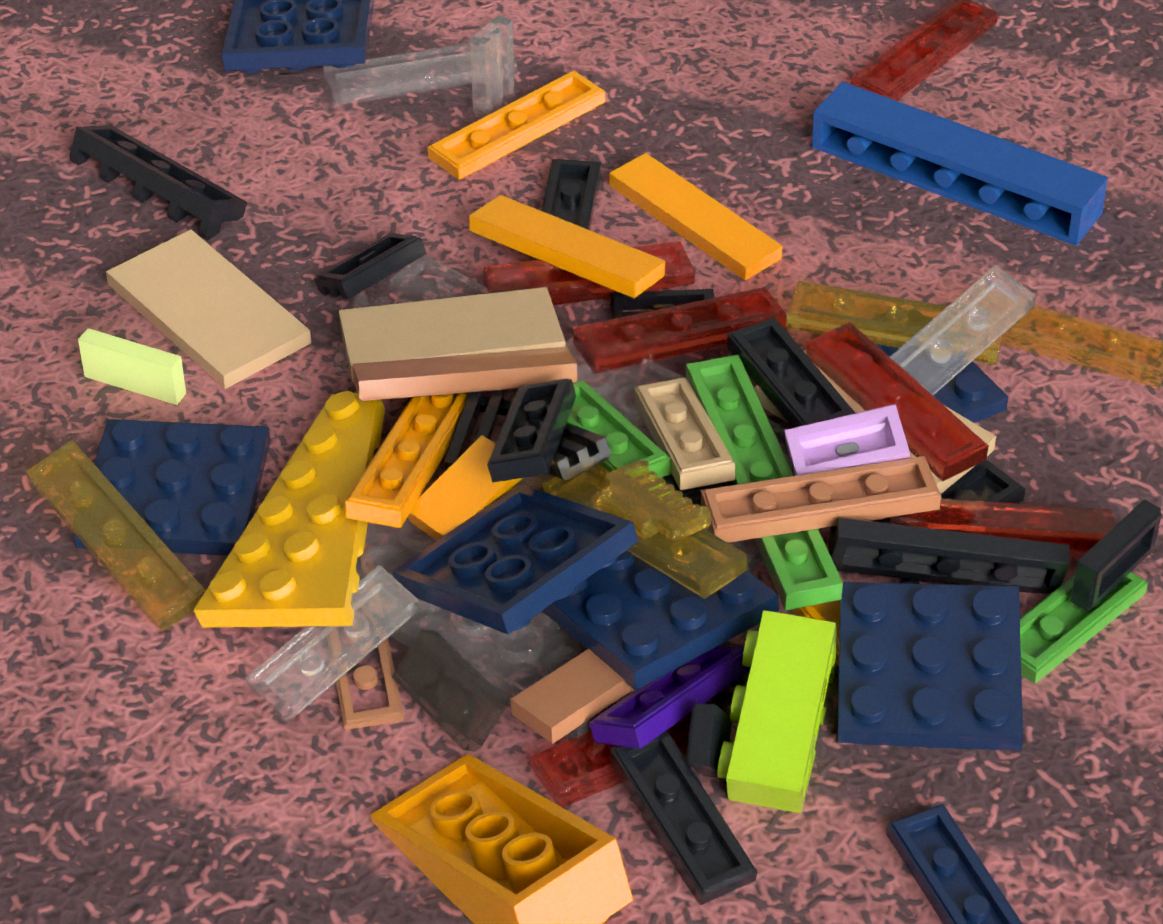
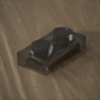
[392,629,509,751]

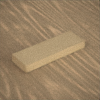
[634,377,735,490]

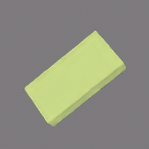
[78,328,186,405]

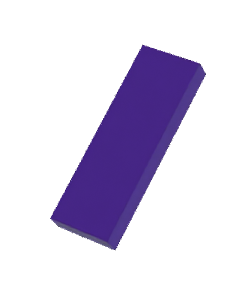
[590,645,751,749]

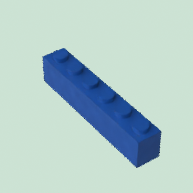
[812,81,1108,246]

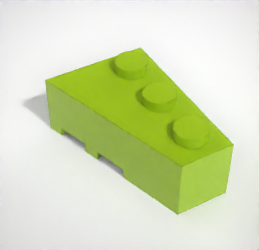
[718,610,836,813]

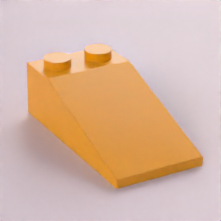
[370,754,633,924]

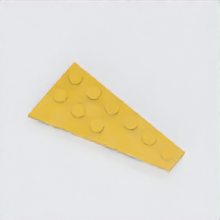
[194,391,385,628]

